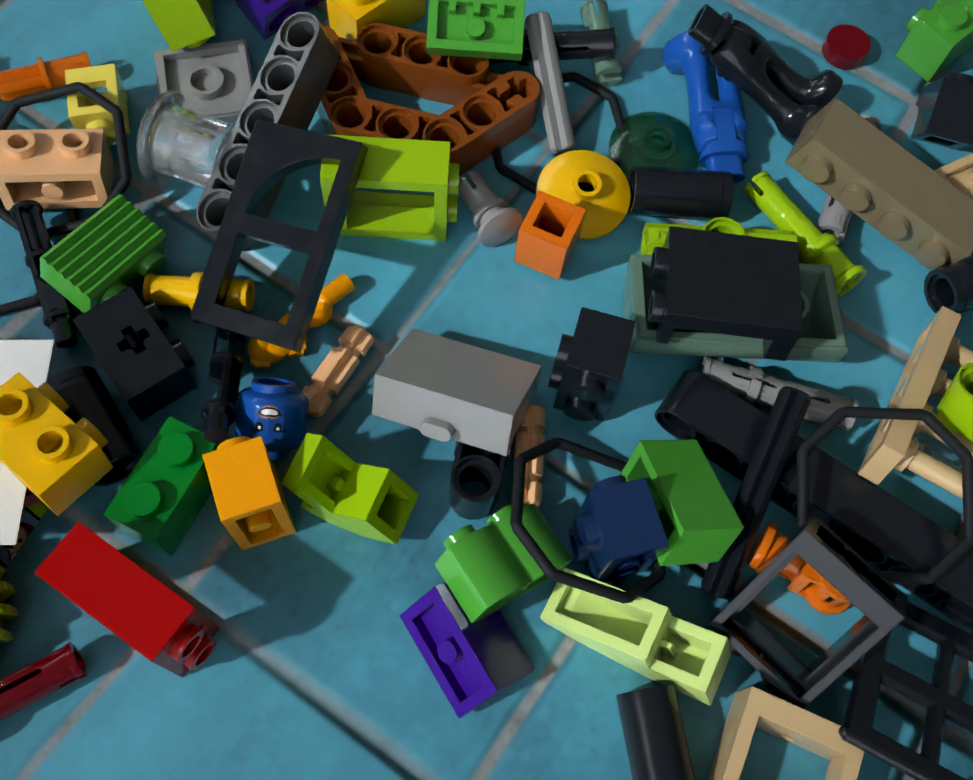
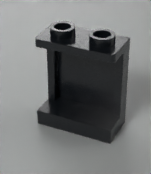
[648,226,803,361]

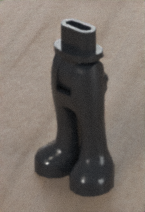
[687,4,843,146]

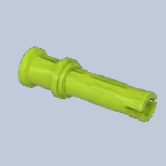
[743,171,868,298]

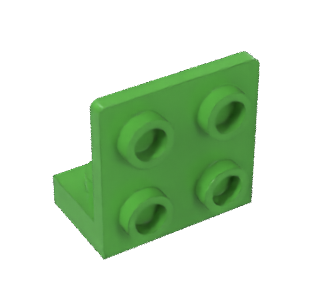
[426,0,526,61]

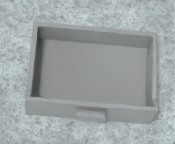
[372,328,542,456]

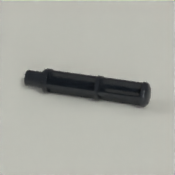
[10,200,78,348]
[201,327,246,444]

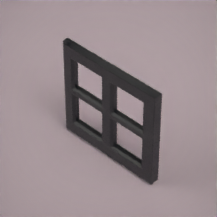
[838,601,973,780]

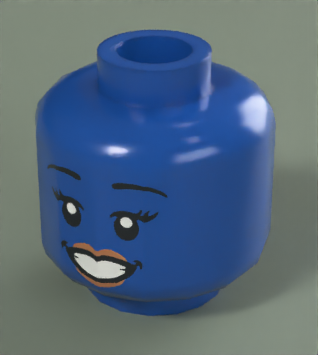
[234,377,309,461]

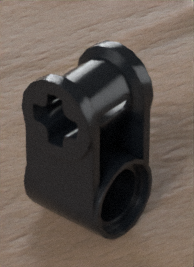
[449,440,513,520]

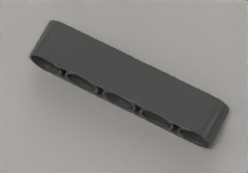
[196,12,339,250]

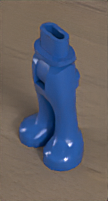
[662,31,749,183]

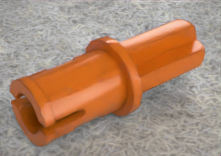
[0,51,91,101]

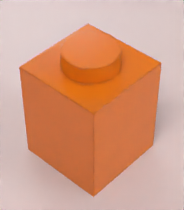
[514,190,586,280]

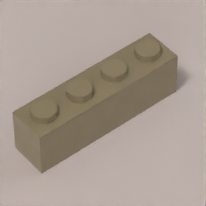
[785,97,973,271]

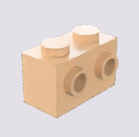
[0,128,114,210]

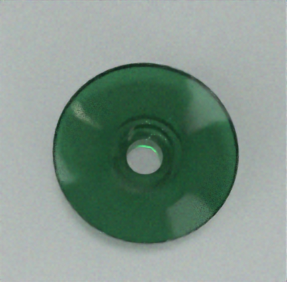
[609,111,700,181]

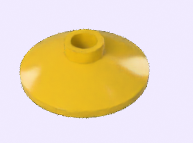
[536,150,631,240]

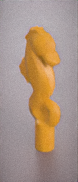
[247,273,355,370]

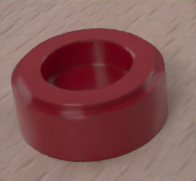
[822,24,871,69]

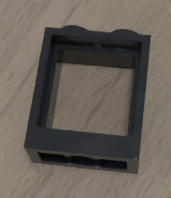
[709,514,908,709]

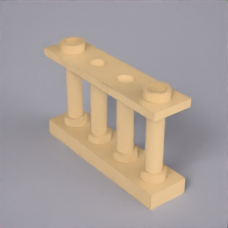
[858,306,973,499]

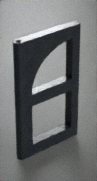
[189,119,368,353]

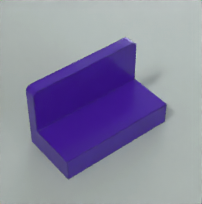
[399,582,534,719]

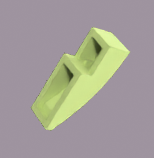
[540,567,732,706]

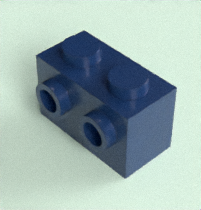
[569,475,669,583]

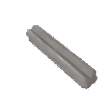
[525,11,575,153]

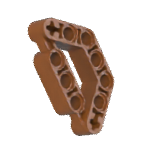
[317,23,540,176]

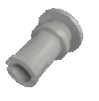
[458,171,522,247]

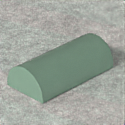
[622,254,848,363]

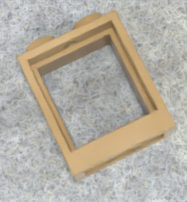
[707,686,864,780]

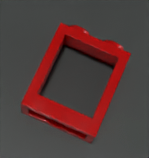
[33,521,220,677]

